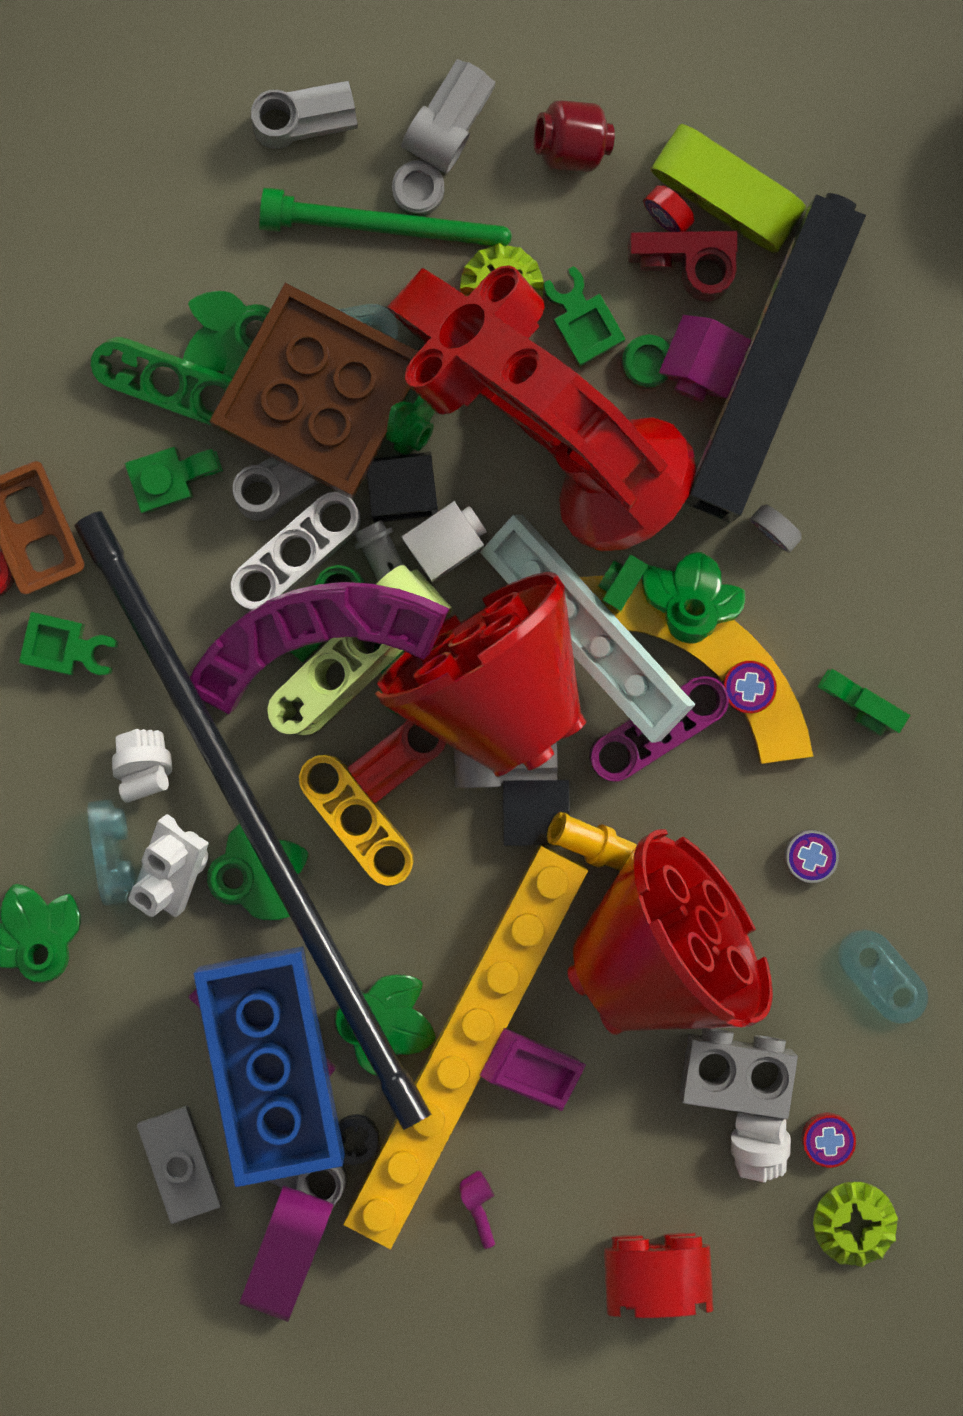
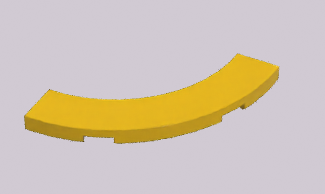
[580,575,814,764]

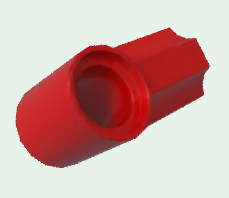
[347,720,446,804]

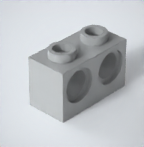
[679,1028,798,1119]

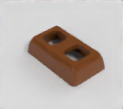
[0,461,85,594]

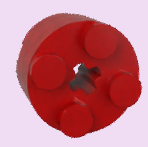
[604,1232,714,1318]

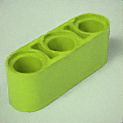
[650,124,806,253]

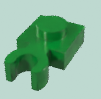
[544,266,626,368]
[19,612,119,675]
[817,669,911,737]

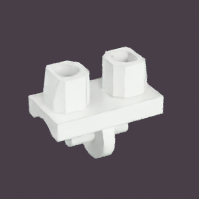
[128,814,209,918]

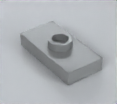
[137,1105,222,1224]

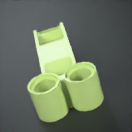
[267,565,453,736]

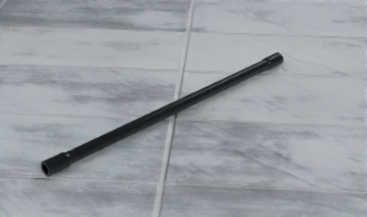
[74,511,432,1130]

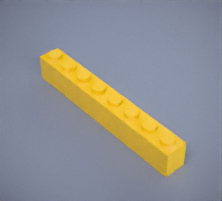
[343,845,588,1250]

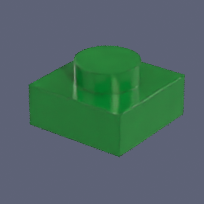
[598,554,648,613]

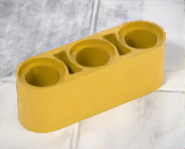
[299,754,414,886]

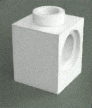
[402,501,487,583]

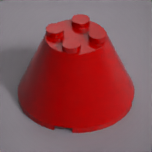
[375,572,586,777]
[567,829,773,1035]

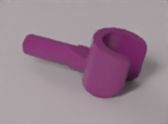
[459,1171,495,1249]

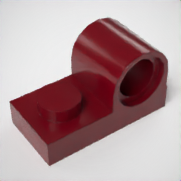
[628,231,737,302]

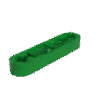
[90,337,233,425]

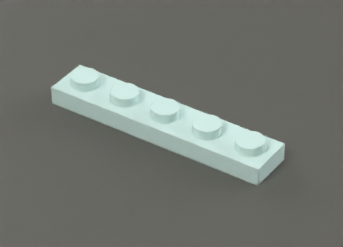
[480,515,695,743]

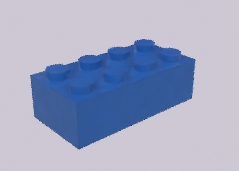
[193,946,345,1187]

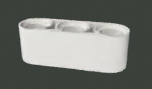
[231,492,361,610]

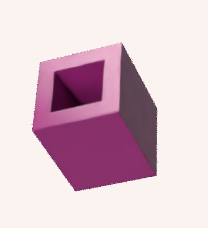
[659,315,751,402]

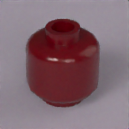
[533,100,615,172]

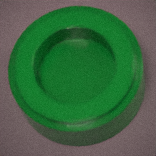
[621,334,670,389]

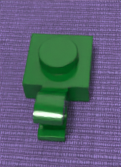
[125,447,223,514]

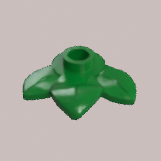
[183,290,271,378]
[386,396,435,455]
[642,552,745,643]
[207,824,309,920]
[0,884,81,983]
[334,974,436,1076]

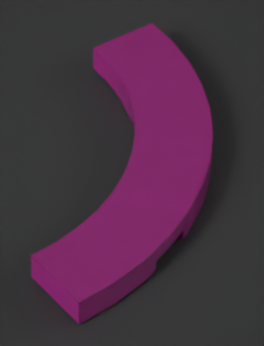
[190,582,449,715]

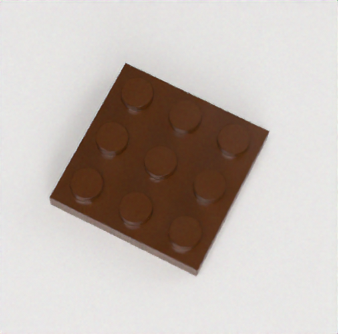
[210,282,418,499]

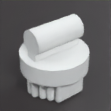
[112,729,172,803]
[731,1112,791,1183]

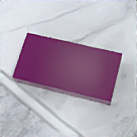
[480,1028,586,1111]

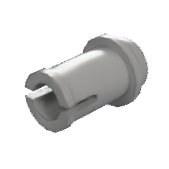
[354,520,404,582]

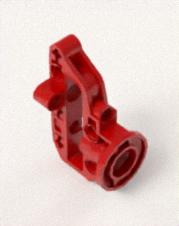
[387,265,696,551]

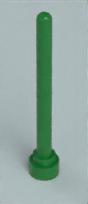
[259,187,512,246]

